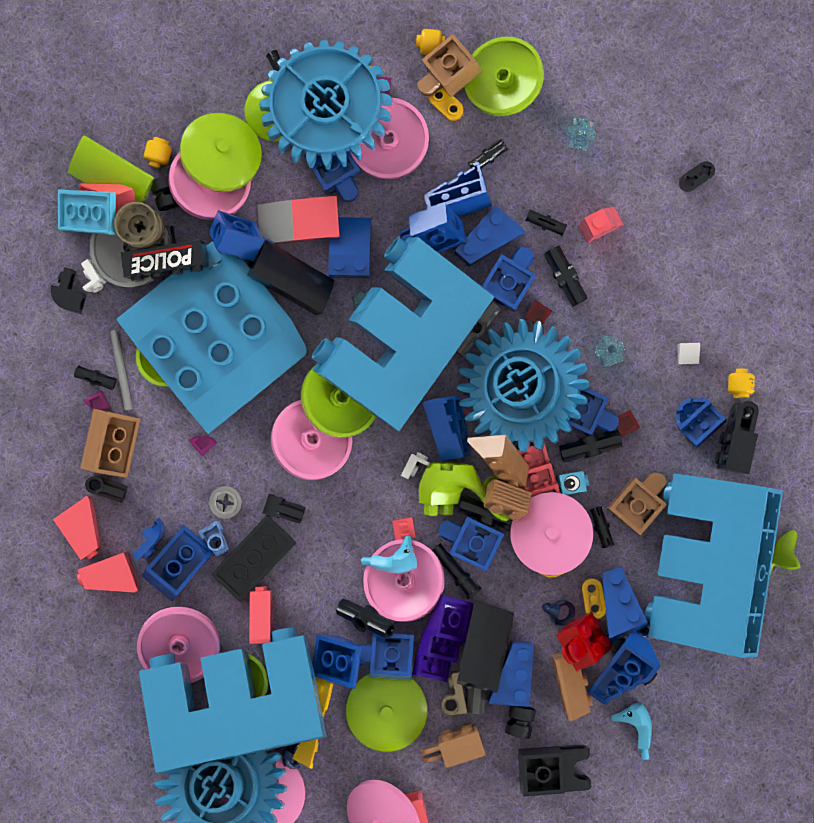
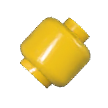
[416,29,445,55]
[143,137,172,169]
[728,369,755,398]

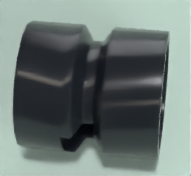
[150,175,179,211]
[504,705,536,739]

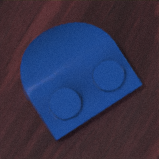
[676,398,727,448]
[132,518,165,560]

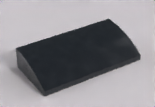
[247,240,335,316]
[457,601,514,693]

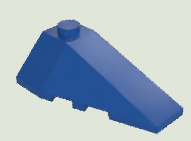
[588,630,661,704]

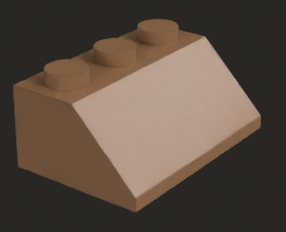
[80,409,140,478]
[467,435,529,488]
[551,652,593,721]

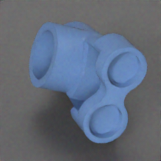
[198,521,229,557]

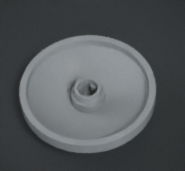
[90,226,171,288]

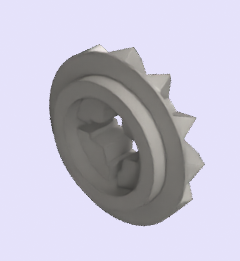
[209,486,242,519]

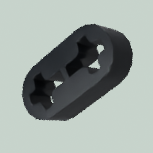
[679,161,715,192]

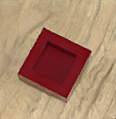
[524,300,552,324]
[617,410,640,437]

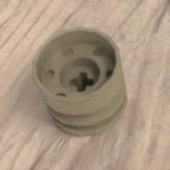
[114,202,165,250]

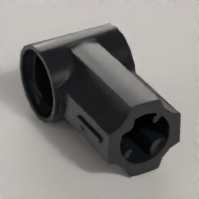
[85,475,128,503]
[262,494,306,524]

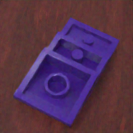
[412,595,473,682]

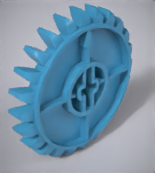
[259,40,393,170]
[457,319,590,452]
[155,750,287,823]

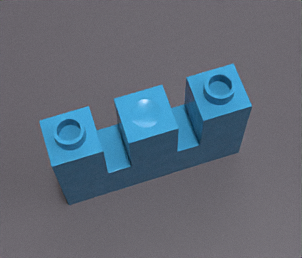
[312,237,494,431]
[645,473,783,658]
[139,627,327,773]

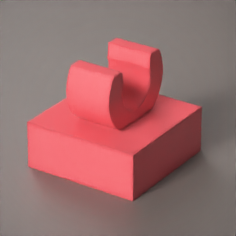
[392,517,416,540]

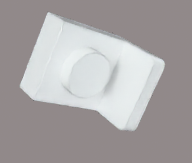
[81,259,108,293]
[401,452,430,479]

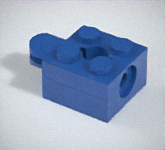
[304,151,361,202]
[400,202,466,253]
[209,210,274,261]
[482,247,536,312]
[568,388,619,436]
[438,516,504,572]
[358,633,414,680]

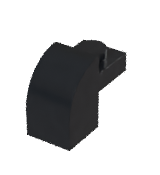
[51,267,87,314]

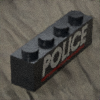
[121,240,209,282]

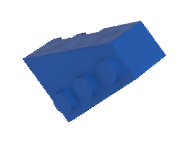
[424,161,492,217]
[454,205,526,267]
[422,396,471,461]
[602,566,648,643]
[487,641,534,707]

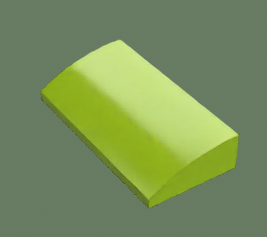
[68,135,154,204]

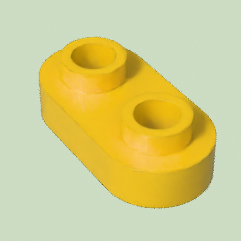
[429,88,463,121]
[581,578,606,619]

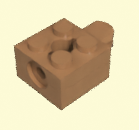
[417,34,482,98]
[606,473,667,536]
[420,723,486,768]

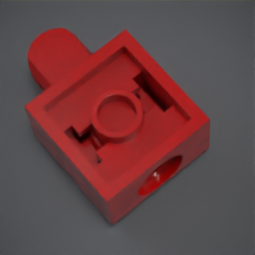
[556,612,612,671]

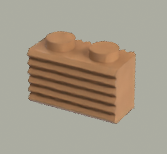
[484,478,532,520]

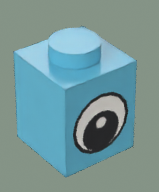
[557,471,589,495]

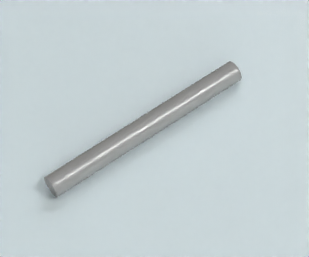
[110,330,133,411]

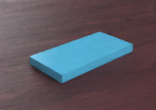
[58,189,116,235]

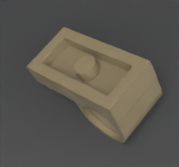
[441,670,467,715]

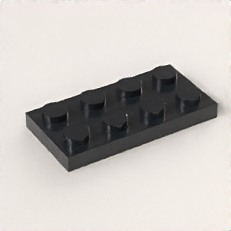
[211,515,297,602]

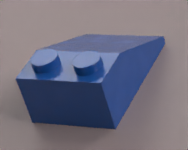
[328,217,371,278]
[141,525,213,601]
[312,634,362,689]

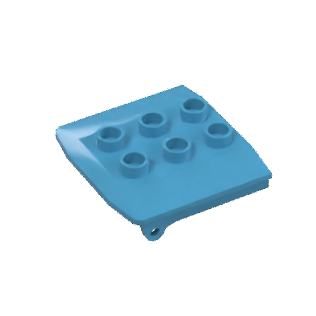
[116,241,307,434]

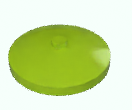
[464,37,544,116]
[180,113,262,192]
[301,365,376,438]
[346,673,427,752]

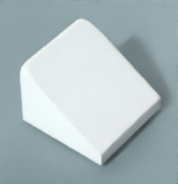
[677,343,700,364]

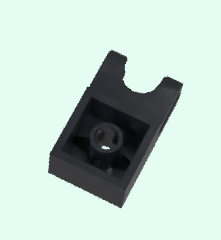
[715,401,759,474]
[518,745,592,797]

